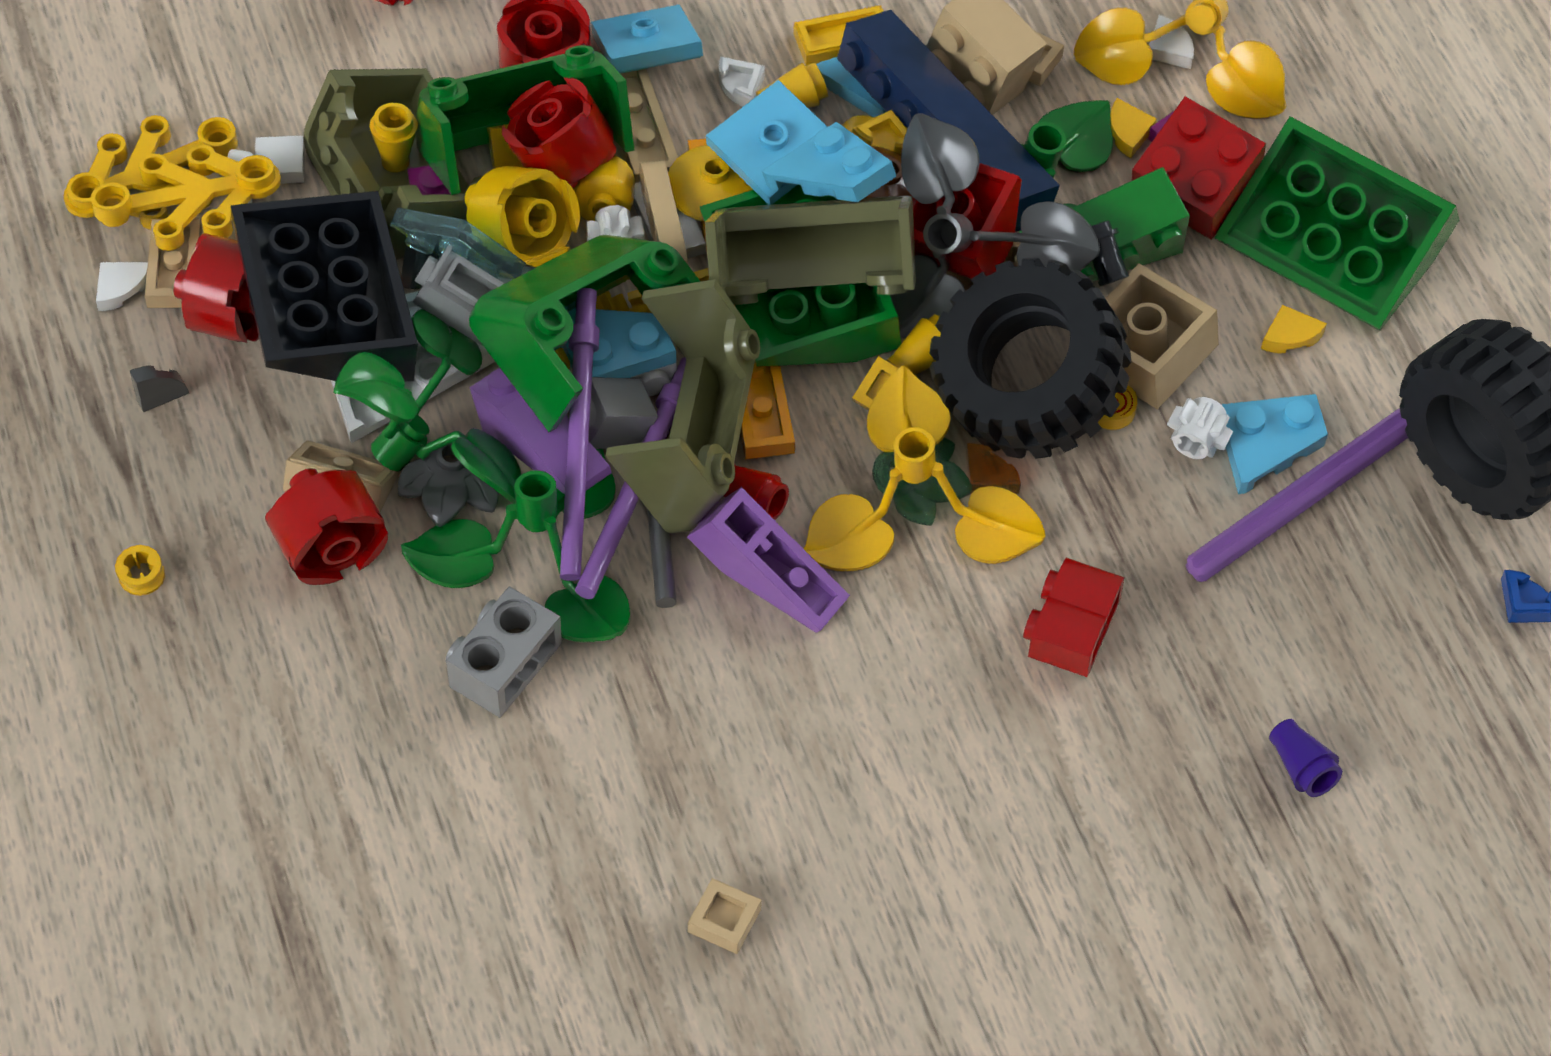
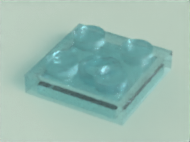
[390,208,526,279]

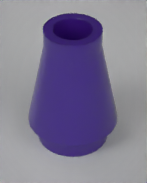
[1269,719,1343,797]

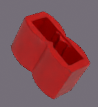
[1023,557,1125,677]

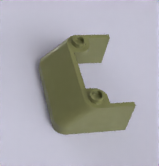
[705,196,916,305]
[605,279,760,533]

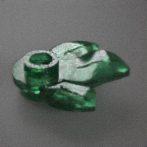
[872,438,972,526]

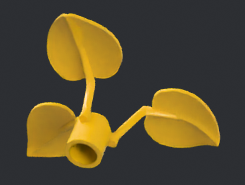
[1074,0,1286,119]
[804,365,1045,571]

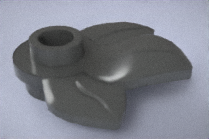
[398,443,499,527]

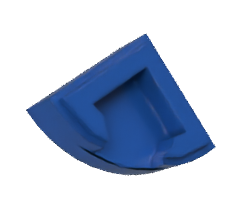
[1501,570,1551,623]

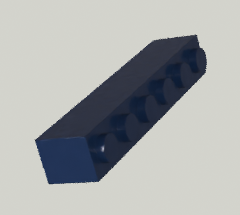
[837,10,1060,232]

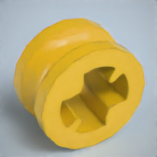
[115,545,165,596]

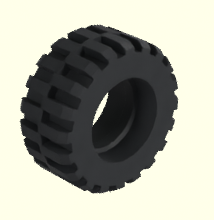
[929,258,1131,459]
[1399,319,1551,520]

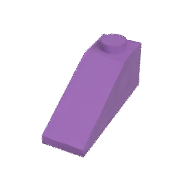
[469,367,612,494]
[687,487,850,633]

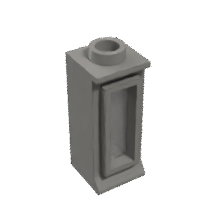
[412,244,504,347]

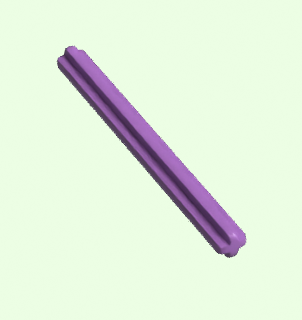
[1186,409,1408,582]

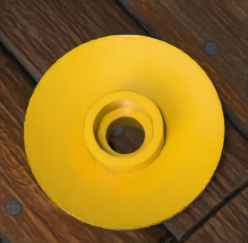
[668,145,753,222]

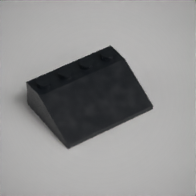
[231,191,418,382]

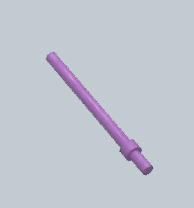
[560,288,600,581]
[575,357,687,599]

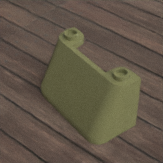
[304,68,484,260]

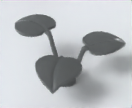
[889,113,1100,339]

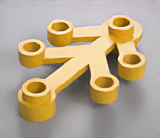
[63,115,238,230]
[91,145,281,251]

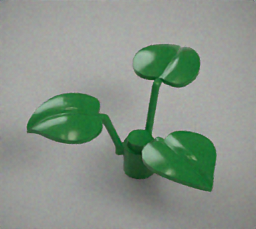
[1018,100,1113,233]
[334,309,522,504]
[401,449,630,642]

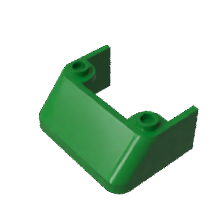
[415,45,635,195]
[469,235,701,432]

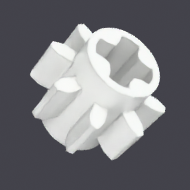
[586,205,645,241]
[1167,397,1233,459]

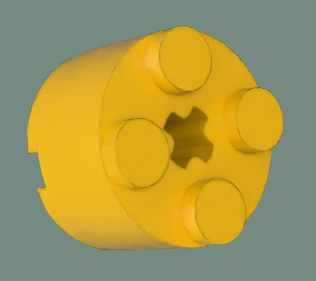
[464,166,580,267]

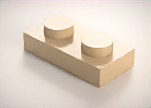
[145,219,203,308]

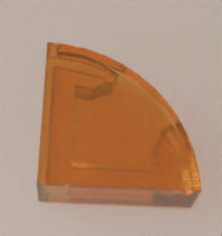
[966,443,1021,494]

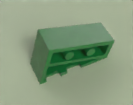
[1072,167,1190,282]

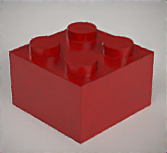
[1132,96,1266,240]

